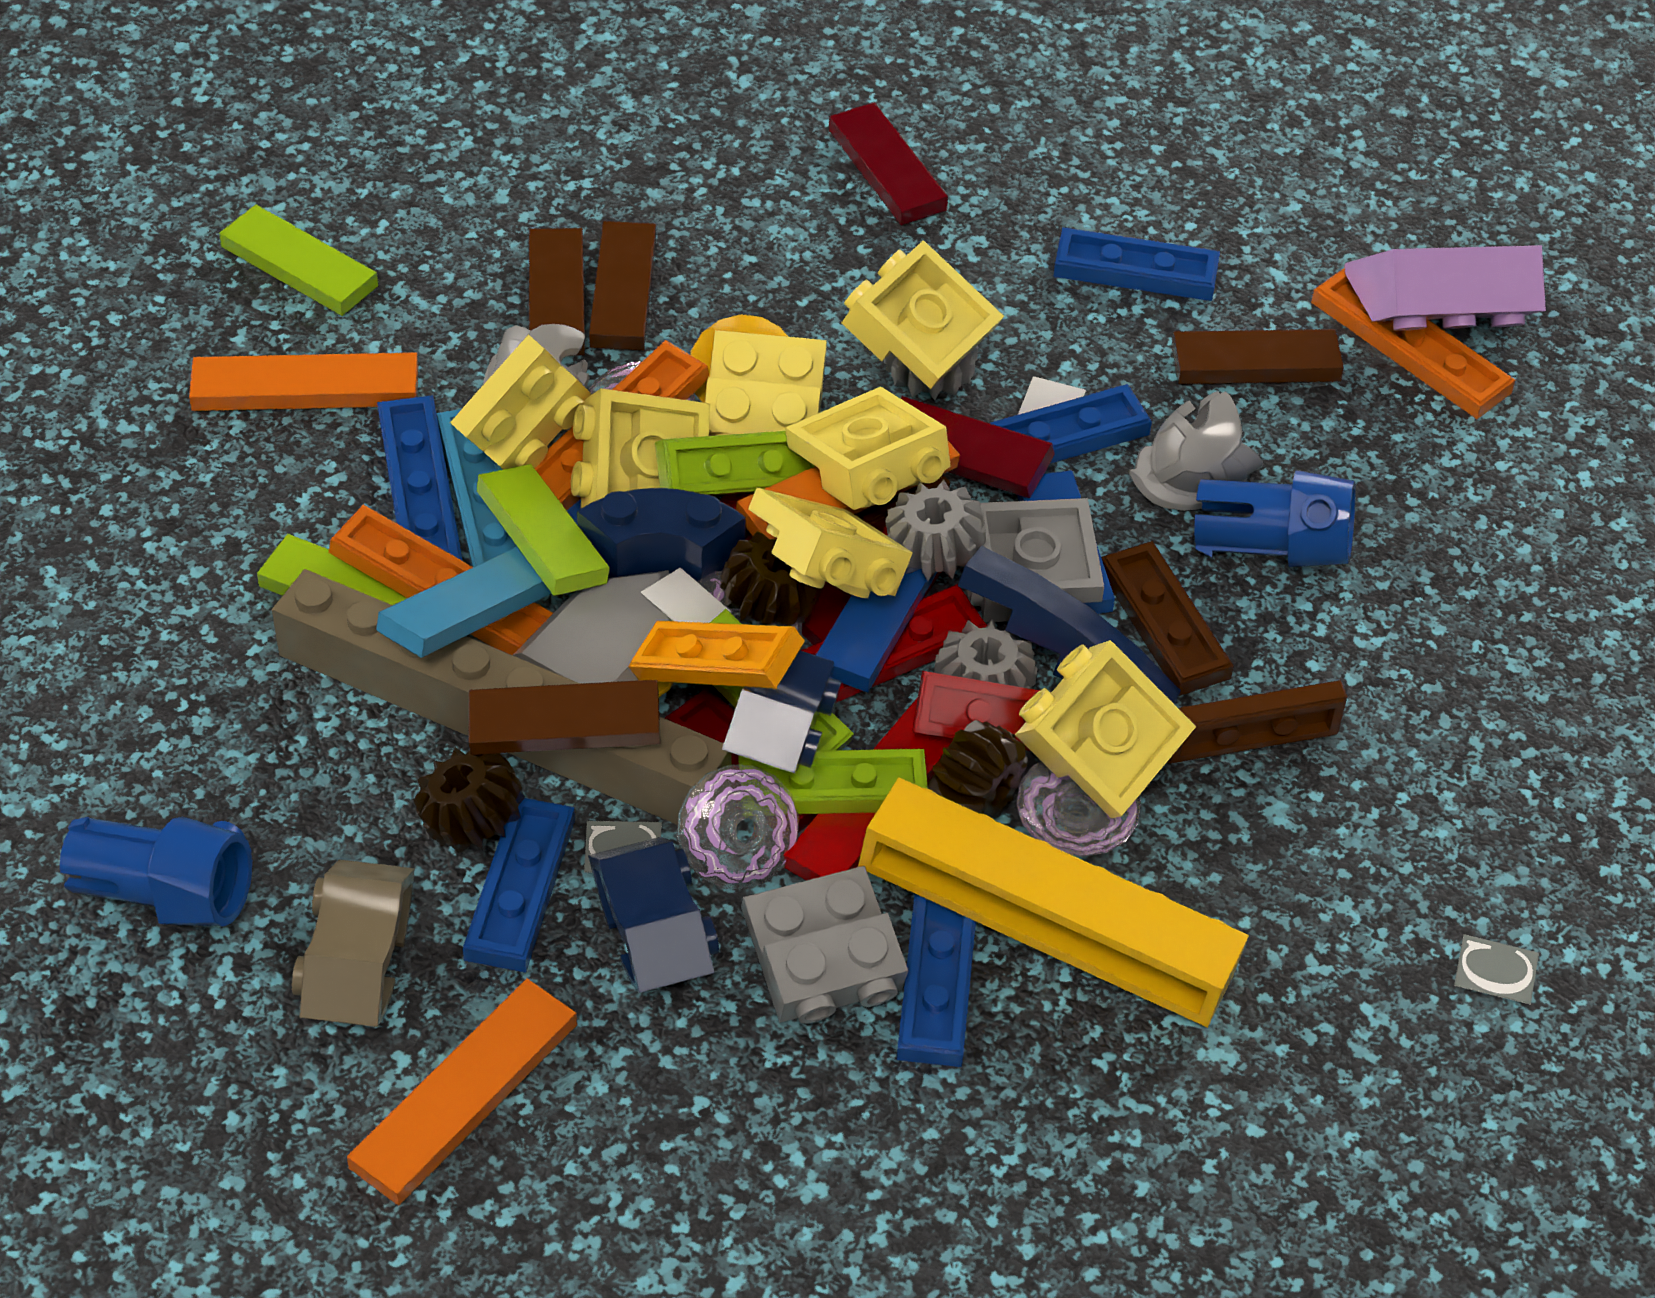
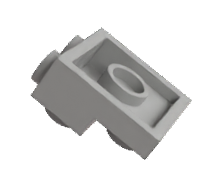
[967,498,1104,622]
[741,866,908,1023]

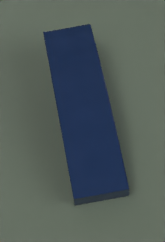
[958,546,1181,705]

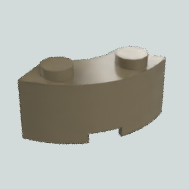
[292,859,415,1027]

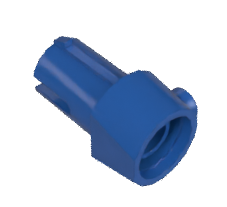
[1194,470,1356,567]
[59,816,252,926]

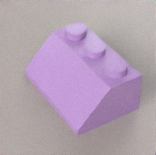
[1345,245,1546,331]

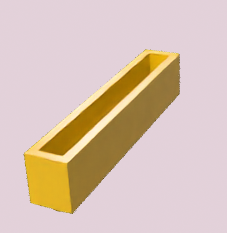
[858,777,1249,1028]

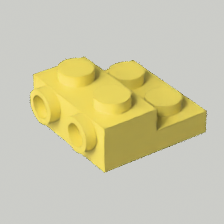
[841,240,1004,389]
[705,330,827,436]
[450,334,592,469]
[785,386,951,510]
[571,388,710,508]
[748,488,913,598]
[1015,640,1196,819]

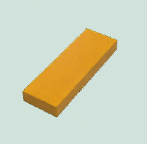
[628,621,805,689]

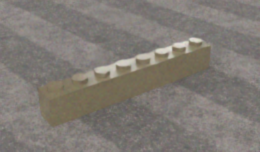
[272,569,732,835]

